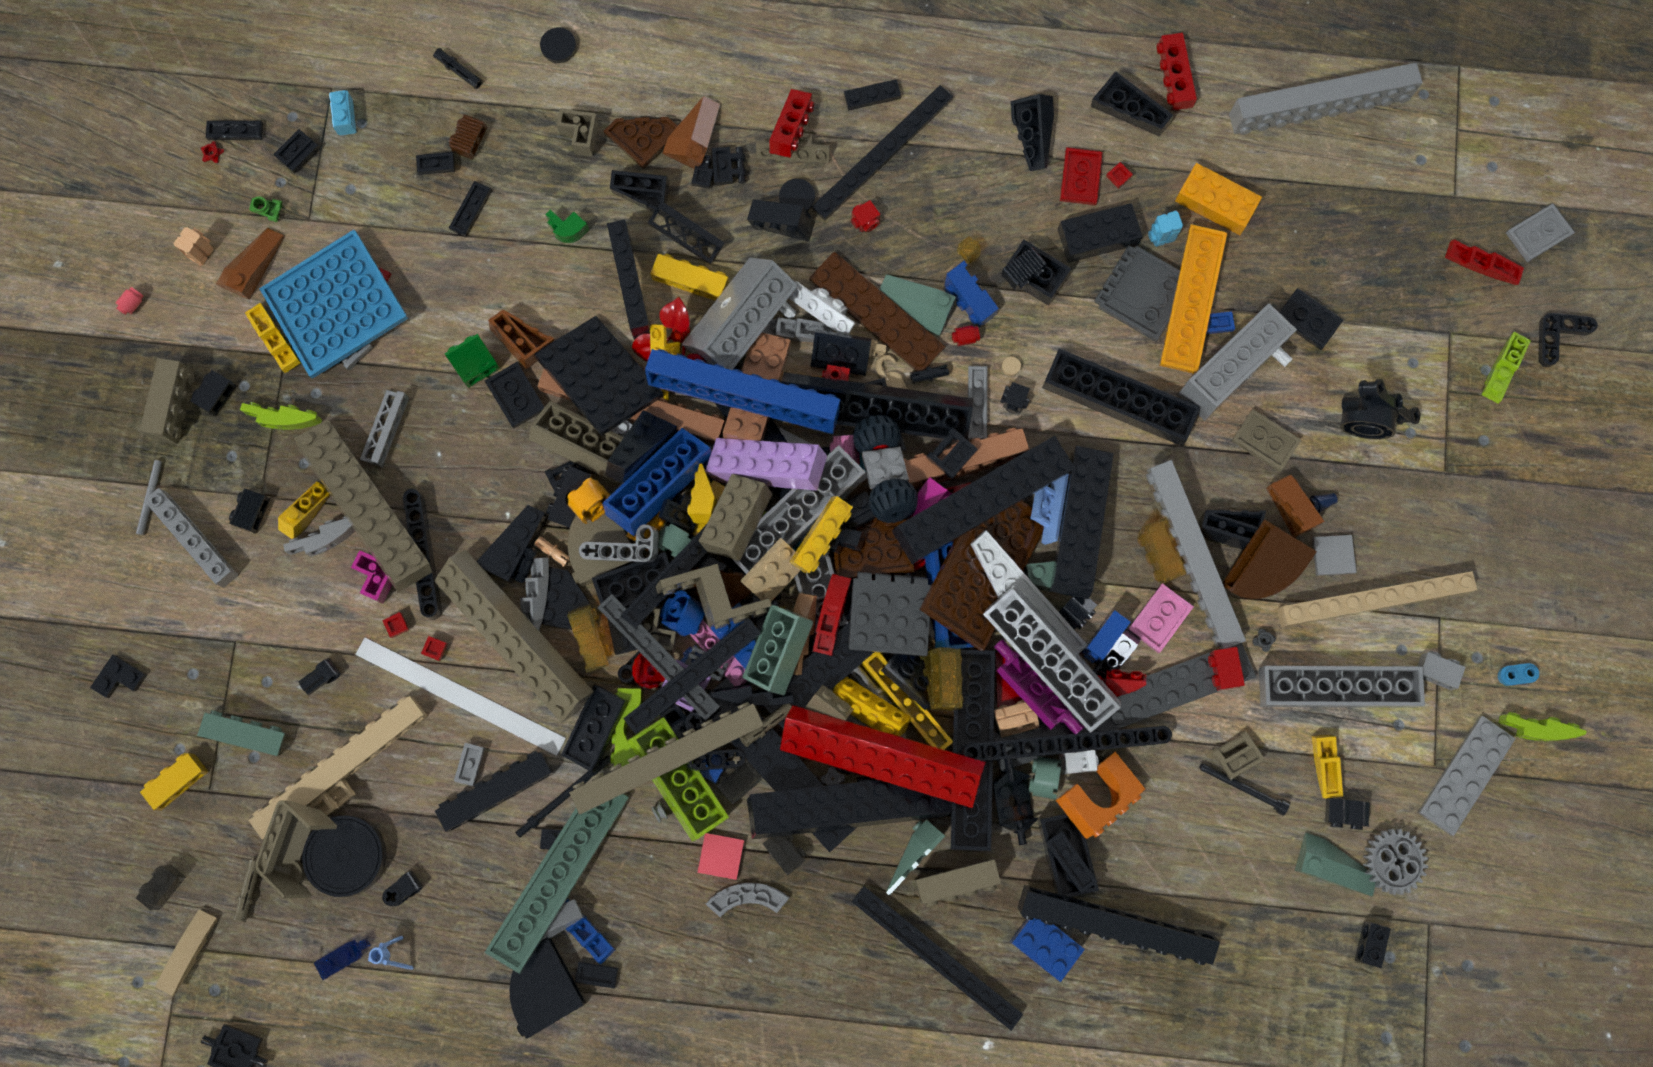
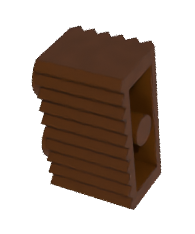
[449,114,487,160]

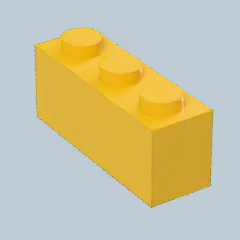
[140,753,209,811]

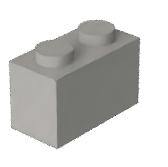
[1418,651,1465,691]

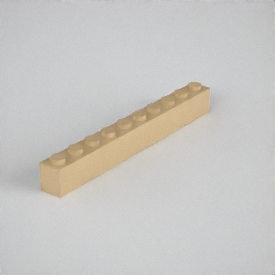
[1277,571,1477,628]
[249,696,428,840]

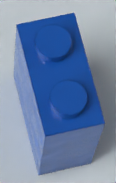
[1082,610,1130,664]

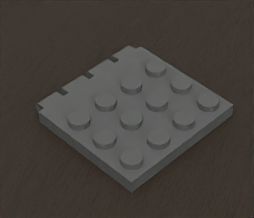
[1094,246,1180,342]
[848,572,932,656]

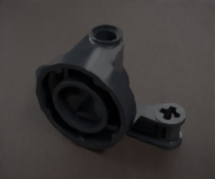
[1340,379,1421,440]

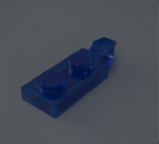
[314,939,371,980]

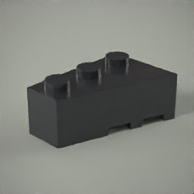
[747,199,815,242]
[1198,510,1266,550]

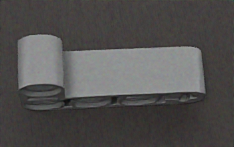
[579,525,659,562]

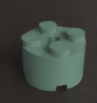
[658,521,694,557]
[1029,756,1062,800]

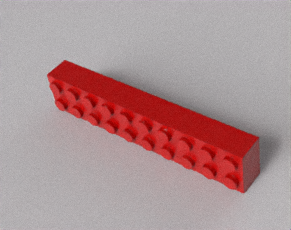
[780,705,985,808]

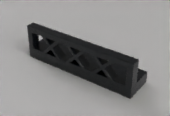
[647,201,725,264]

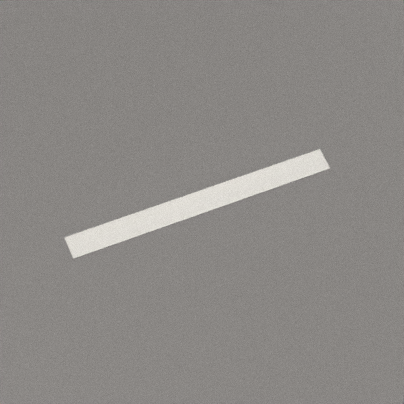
[355,638,566,756]

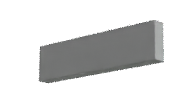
[968,366,987,441]

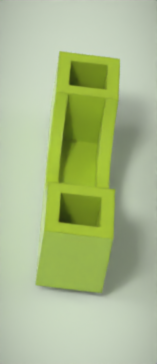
[611,688,643,767]

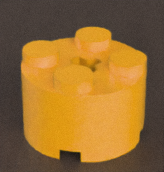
[567,478,610,524]

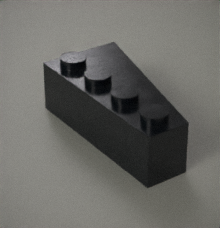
[1091,71,1173,137]
[605,410,677,484]
[476,505,548,585]

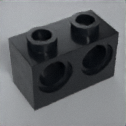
[1354,922,1391,968]

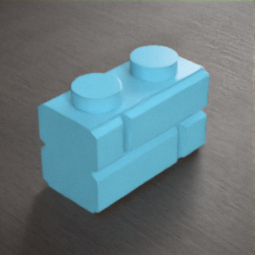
[329,90,357,135]
[1148,211,1183,247]

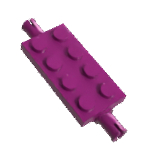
[994,639,1084,735]

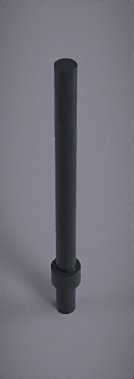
[515,755,611,838]

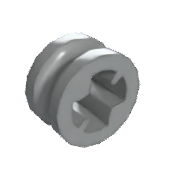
[651,803,668,823]

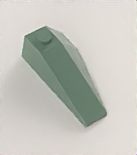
[879,274,956,337]
[886,820,945,895]
[1295,833,1376,897]

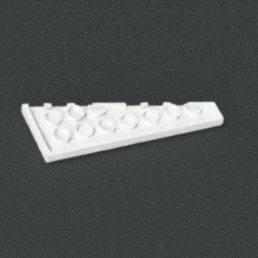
[970,530,1087,654]

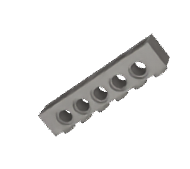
[144,488,239,588]

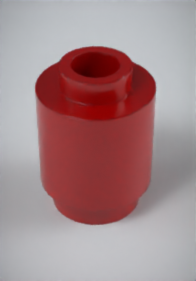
[951,325,980,347]

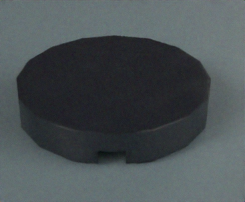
[540,27,577,63]
[779,178,815,211]

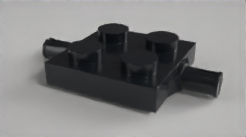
[201,1024,269,1067]

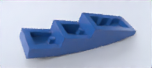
[564,898,615,964]

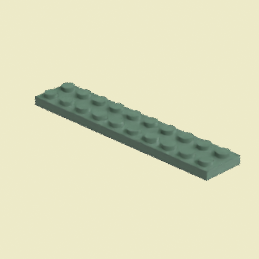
[484,794,629,974]

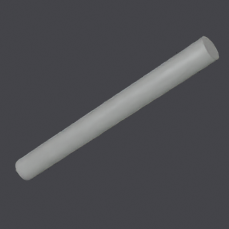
[136,460,162,535]

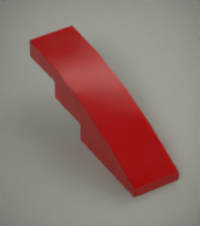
[1445,240,1524,285]

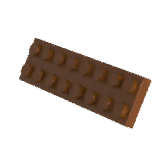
[809,252,945,371]

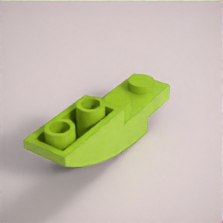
[1481,332,1531,404]
[240,402,322,430]
[1498,712,1587,741]

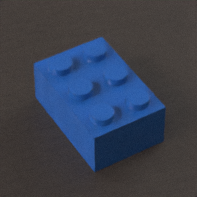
[1010,918,1085,982]

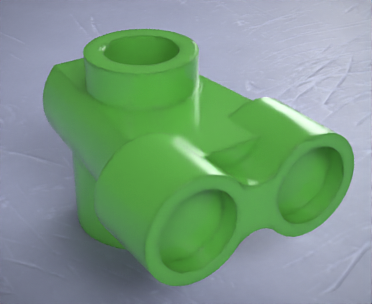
[249,196,282,222]

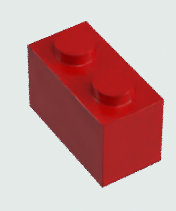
[1208,647,1245,691]

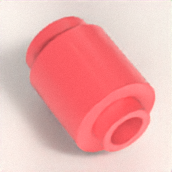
[115,287,144,315]

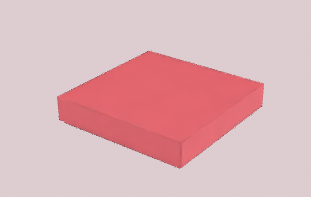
[697,833,744,880]

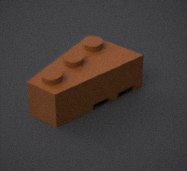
[488,309,554,369]
[1266,475,1325,538]

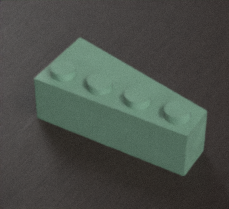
[197,710,286,756]

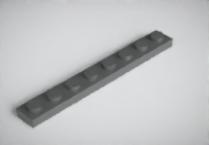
[597,594,721,721]

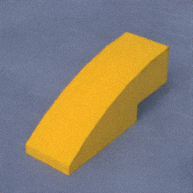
[1312,734,1343,798]

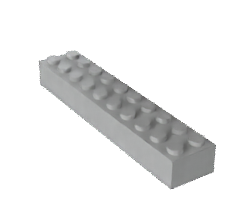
[1229,63,1423,135]

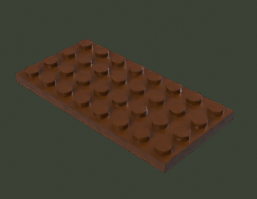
[919,501,1044,651]

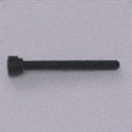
[1199,763,1290,816]

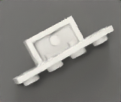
[789,281,855,335]

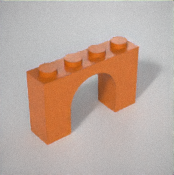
[1056,752,1145,839]

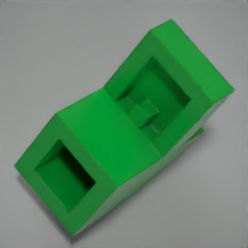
[545,209,589,243]

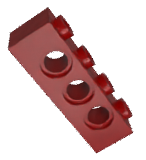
[1156,33,1197,111]
[769,89,815,158]

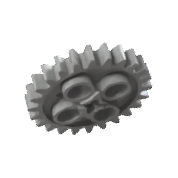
[1363,829,1428,895]

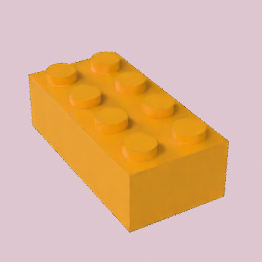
[1175,163,1262,235]

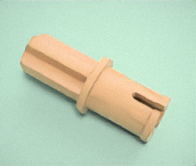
[534,537,570,567]

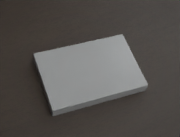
[1506,203,1575,263]

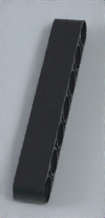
[403,489,442,620]

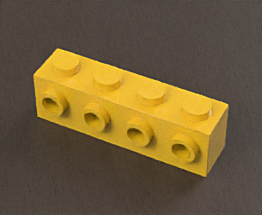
[789,496,853,573]
[833,676,912,737]

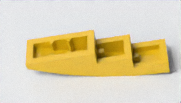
[245,303,301,373]

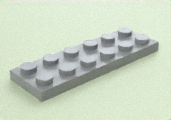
[1417,716,1516,836]

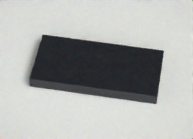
[561,684,628,773]

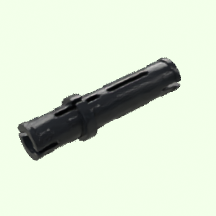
[433,48,483,89]

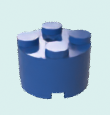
[660,591,705,636]

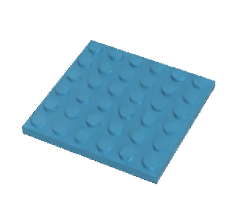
[259,229,409,379]

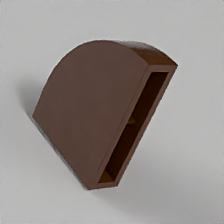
[1222,519,1317,599]

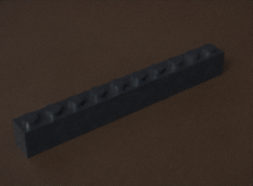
[1017,885,1220,965]

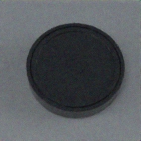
[302,816,386,897]

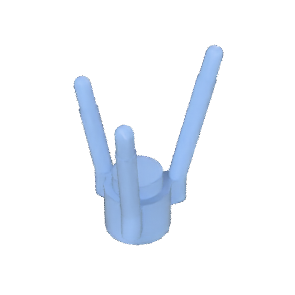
[368,936,414,970]

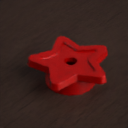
[200,141,224,164]

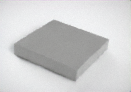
[1312,535,1357,576]

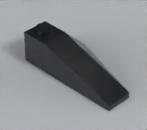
[1010,94,1054,172]

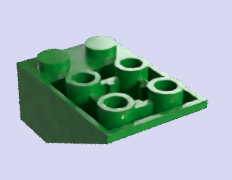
[444,334,500,388]

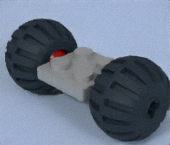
[853,415,918,523]

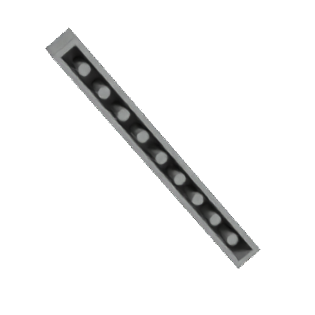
[1146,460,1246,649]

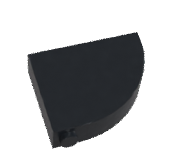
[509,937,587,1039]

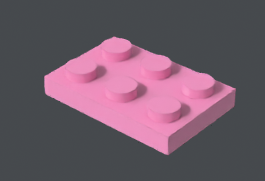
[1128,584,1194,653]

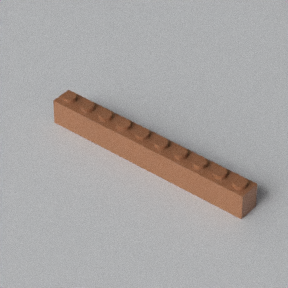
[537,369,725,444]

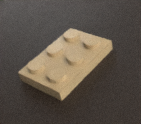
[741,538,801,602]

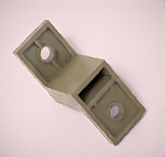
[656,564,772,629]

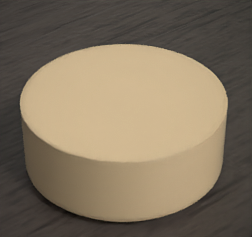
[1001,357,1021,376]

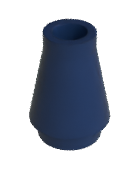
[1309,493,1338,513]

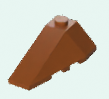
[662,96,720,169]
[216,228,285,300]

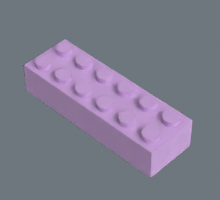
[705,438,827,491]

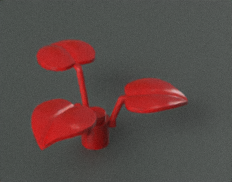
[632,297,707,364]

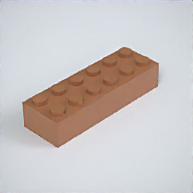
[723,332,790,441]

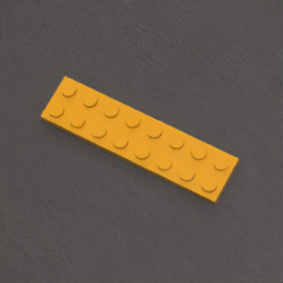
[1159,224,1227,374]

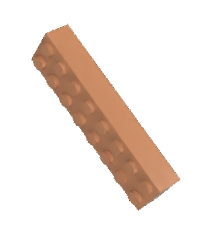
[904,427,1029,490]

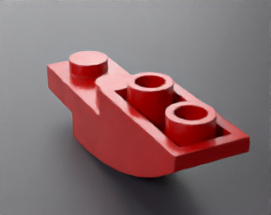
[813,574,852,656]
[1097,669,1147,697]

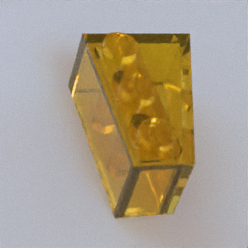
[1137,517,1186,584]
[567,604,612,673]
[920,647,963,711]

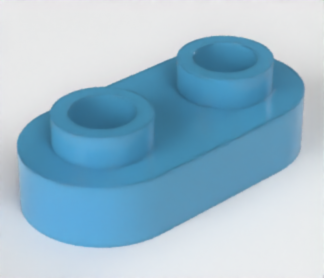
[1498,663,1539,686]

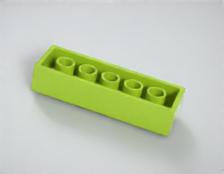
[627,717,729,841]

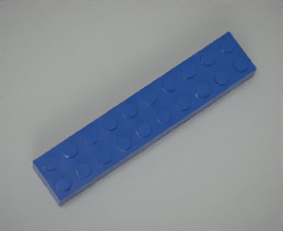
[645,349,840,434]

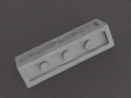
[360,390,409,467]

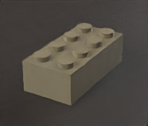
[140,358,194,444]
[699,474,772,561]
[914,859,1001,907]

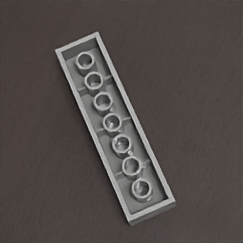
[732,445,867,574]
[983,584,1121,733]
[1259,666,1425,708]

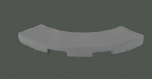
[706,883,790,917]

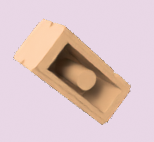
[173,227,214,266]
[994,700,1039,738]

